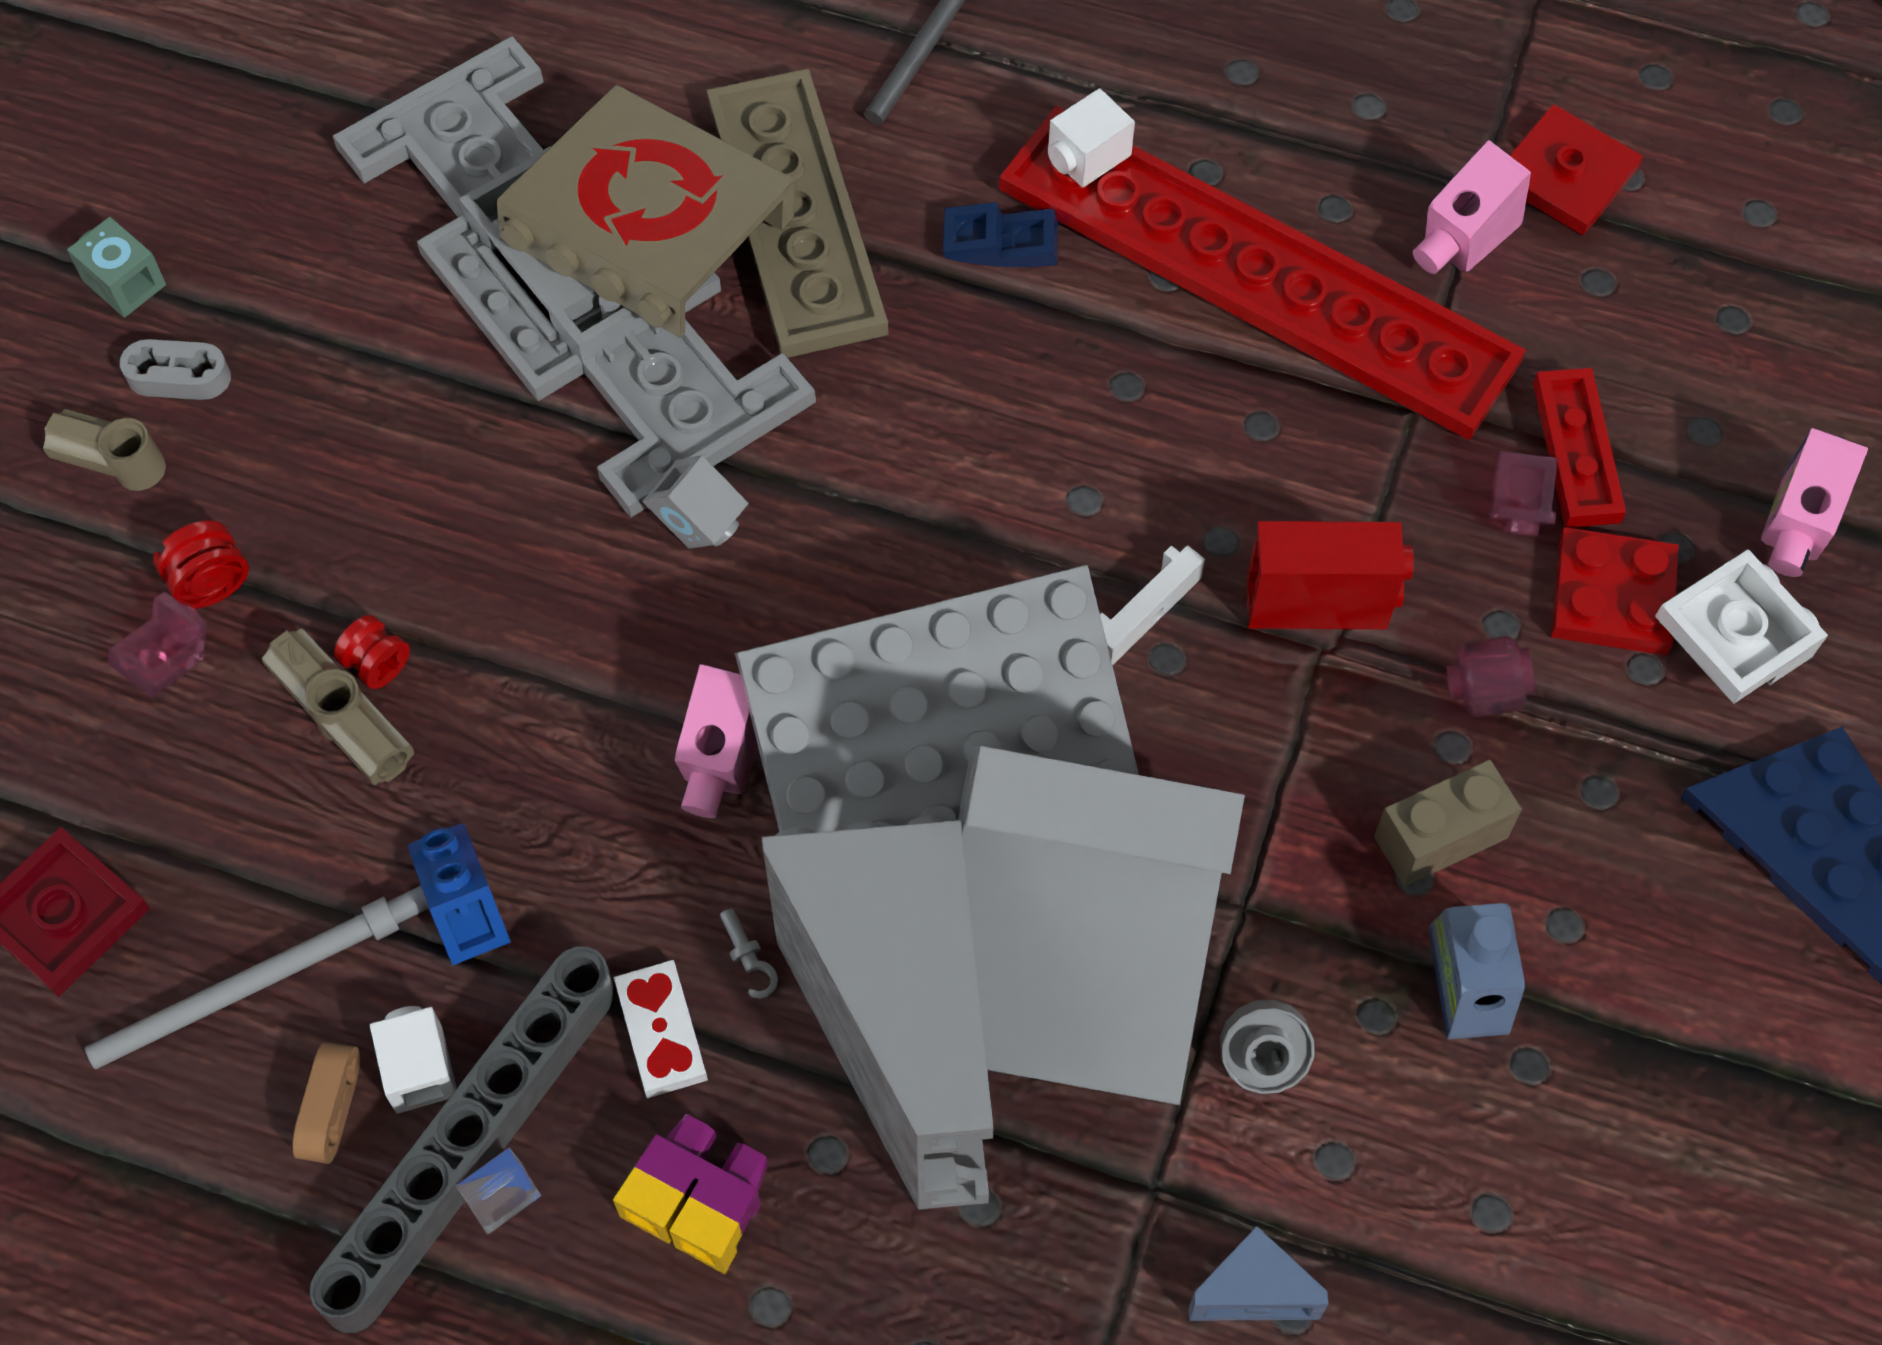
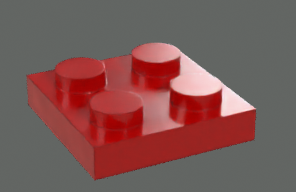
[1551,527,1679,656]

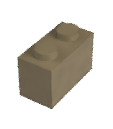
[1374,760,1522,887]

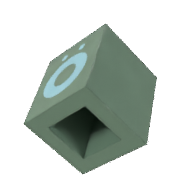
[67,217,166,318]

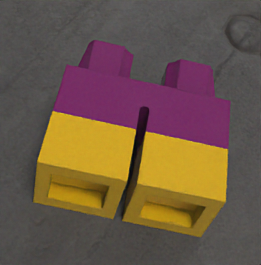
[613,1114,768,1274]

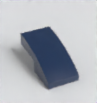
[943,202,1059,267]

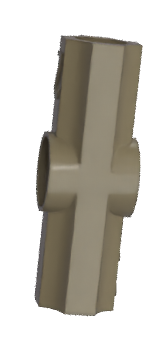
[262,628,414,785]

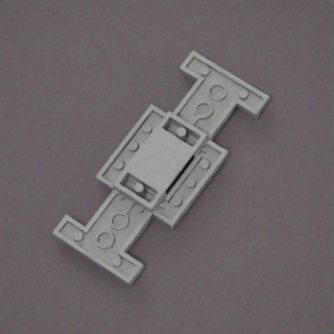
[333,36,816,518]

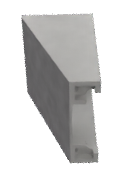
[762,816,993,1209]

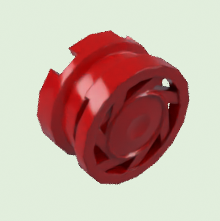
[153,520,249,609]

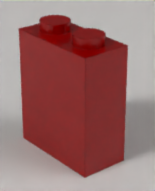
[1246,521,1414,630]

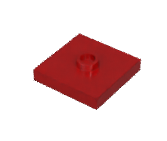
[1510,104,1644,236]

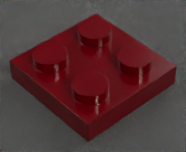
[0,827,150,997]

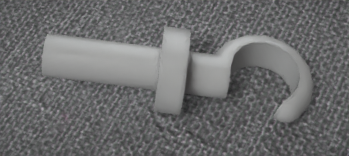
[720,908,778,999]

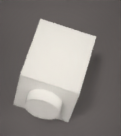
[1048,88,1135,188]
[370,1006,457,1114]

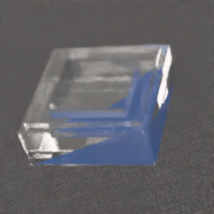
[455,1147,541,1234]

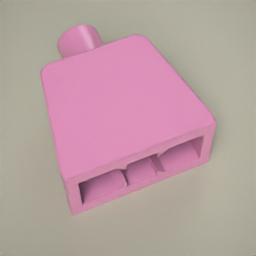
[1413,140,1531,274]
[675,664,758,818]

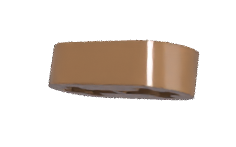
[293,1041,360,1164]

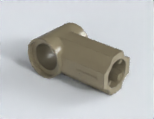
[43,409,166,491]

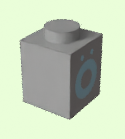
[642,455,749,549]

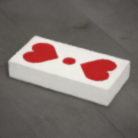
[614,960,708,1098]

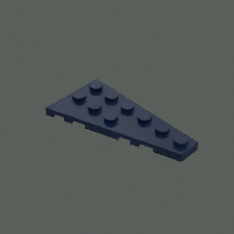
[1680,726,1882,985]

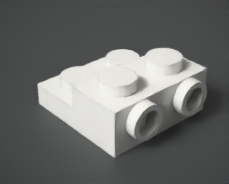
[1655,549,1828,704]

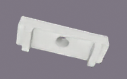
[1100,545,1205,665]

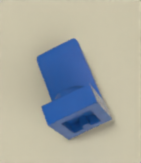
[408,824,511,966]

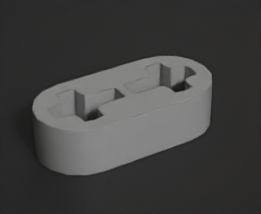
[120,339,231,400]

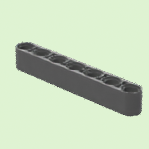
[310,947,615,1333]

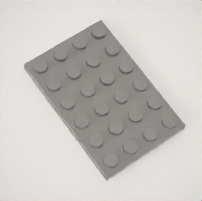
[735,565,1139,833]

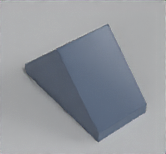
[1189,1226,1328,1321]

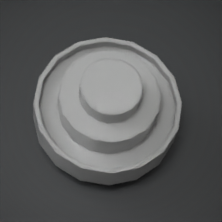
[1220,1000,1315,1094]

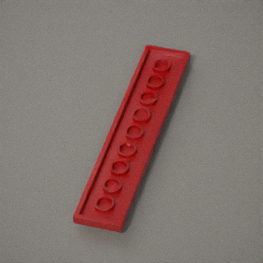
[999,105,1526,441]

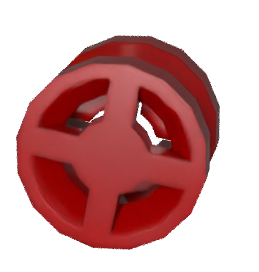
[334,614,410,689]

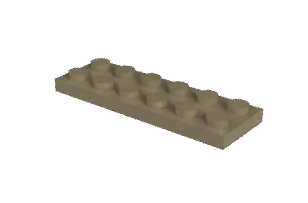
[706,68,889,358]

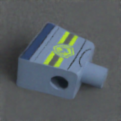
[1428,903,1525,1040]

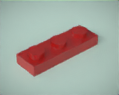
[1533,368,1626,528]

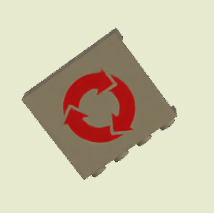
[497,84,796,338]

